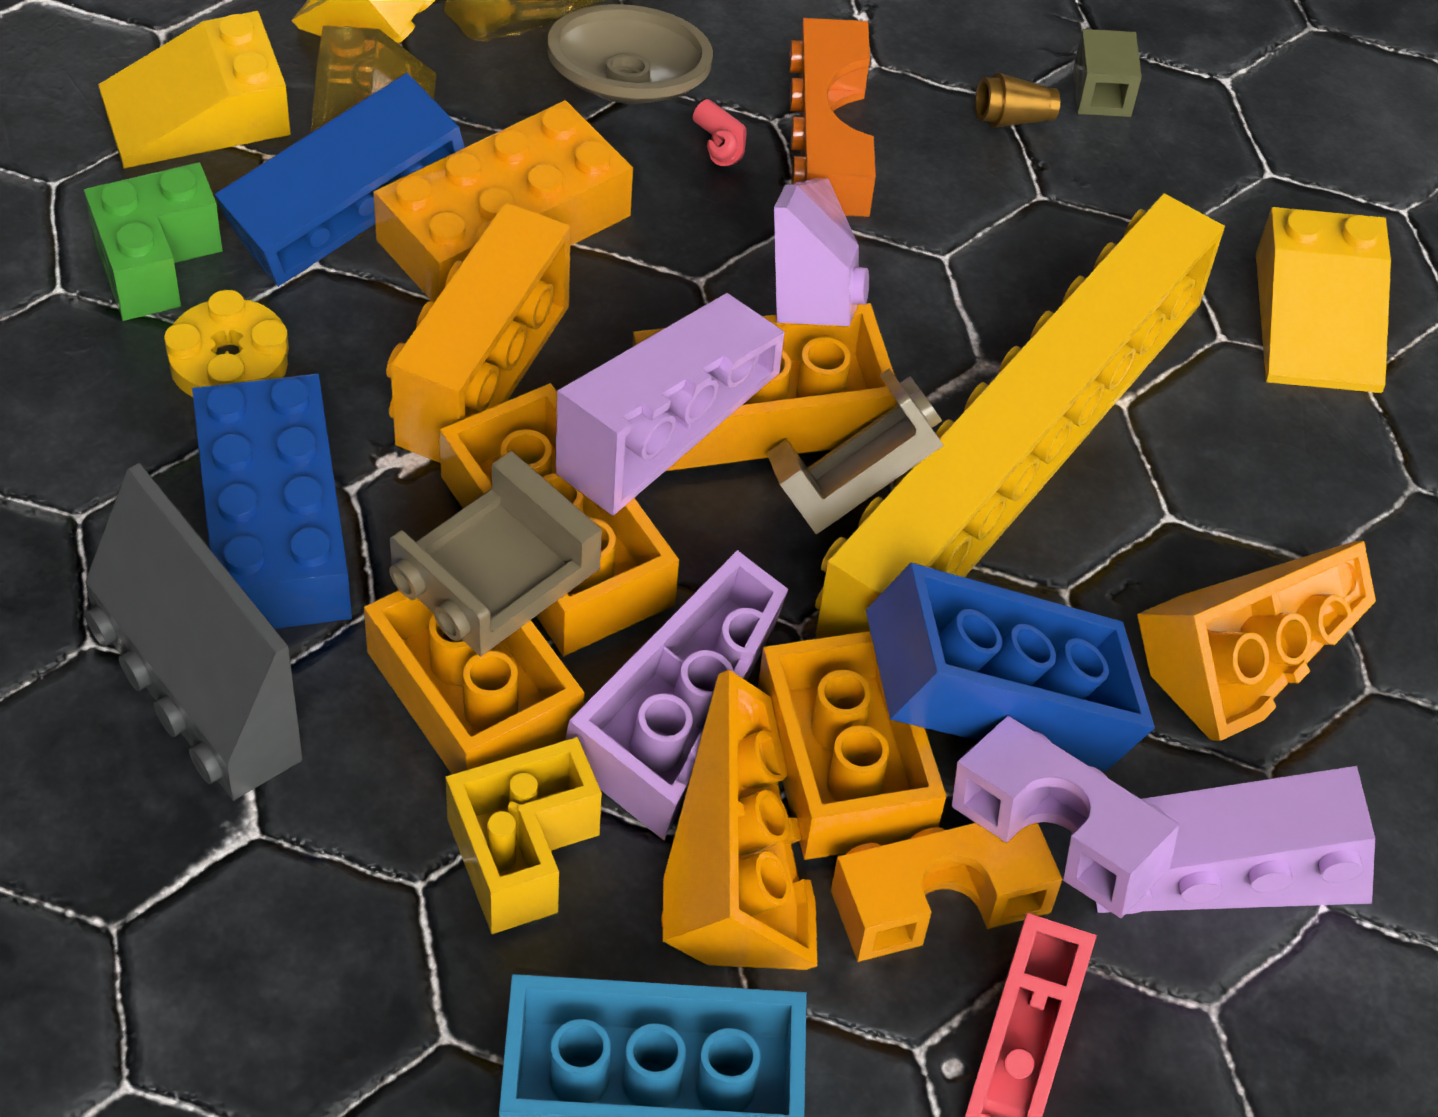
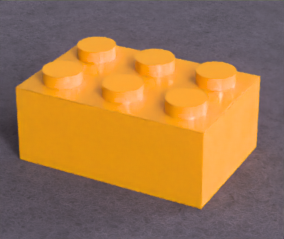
[364,590,585,774]
[758,631,946,860]

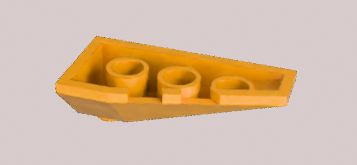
[1137,541,1376,741]
[661,670,817,970]

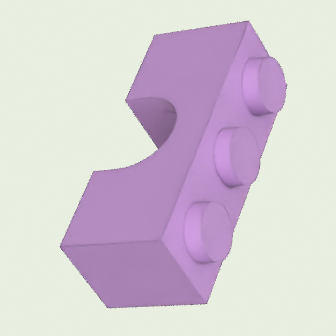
[952,716,1180,918]

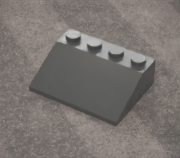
[84,463,303,801]

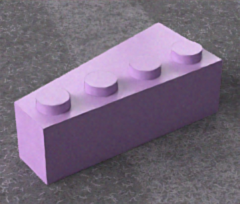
[555,293,784,516]

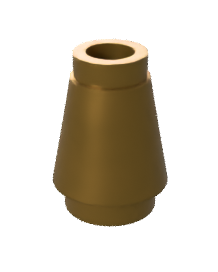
[975,72,1060,128]

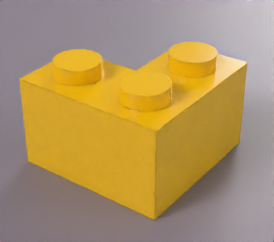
[445,737,602,934]

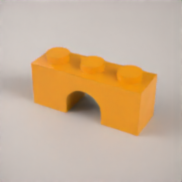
[831,822,1063,962]

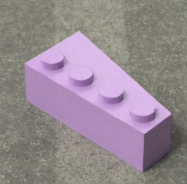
[564,550,788,840]
[1096,766,1375,914]

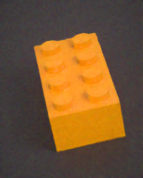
[373,100,633,302]
[386,201,571,463]
[632,303,897,471]
[439,383,679,657]

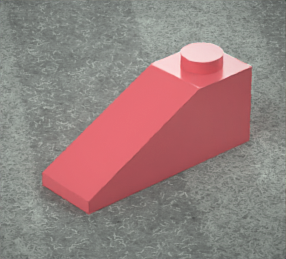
[965,913,1097,1117]

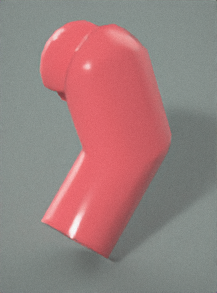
[692,99,747,166]

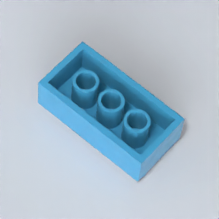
[499,974,807,1117]

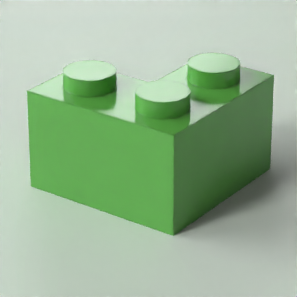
[84,162,223,321]

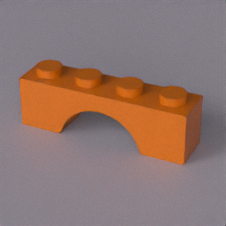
[789,18,876,217]

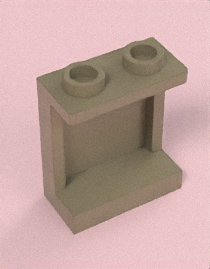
[767,368,944,535]
[389,451,602,657]

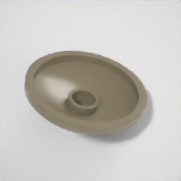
[547,4,713,104]

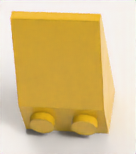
[98,11,291,169]
[1256,207,1391,393]

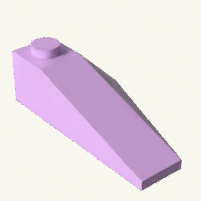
[774,178,869,326]

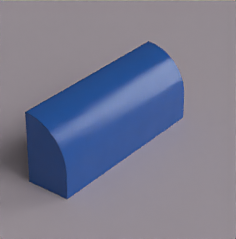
[214,73,465,287]

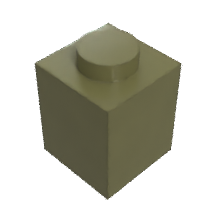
[1073,29,1142,117]

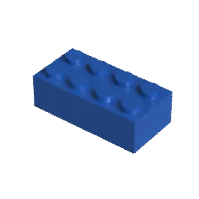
[192,374,352,629]
[866,563,1155,772]

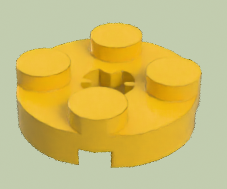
[164,290,289,397]

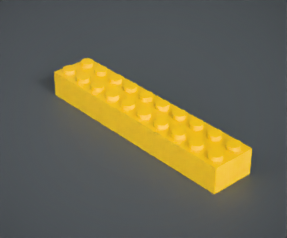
[815,193,1225,639]

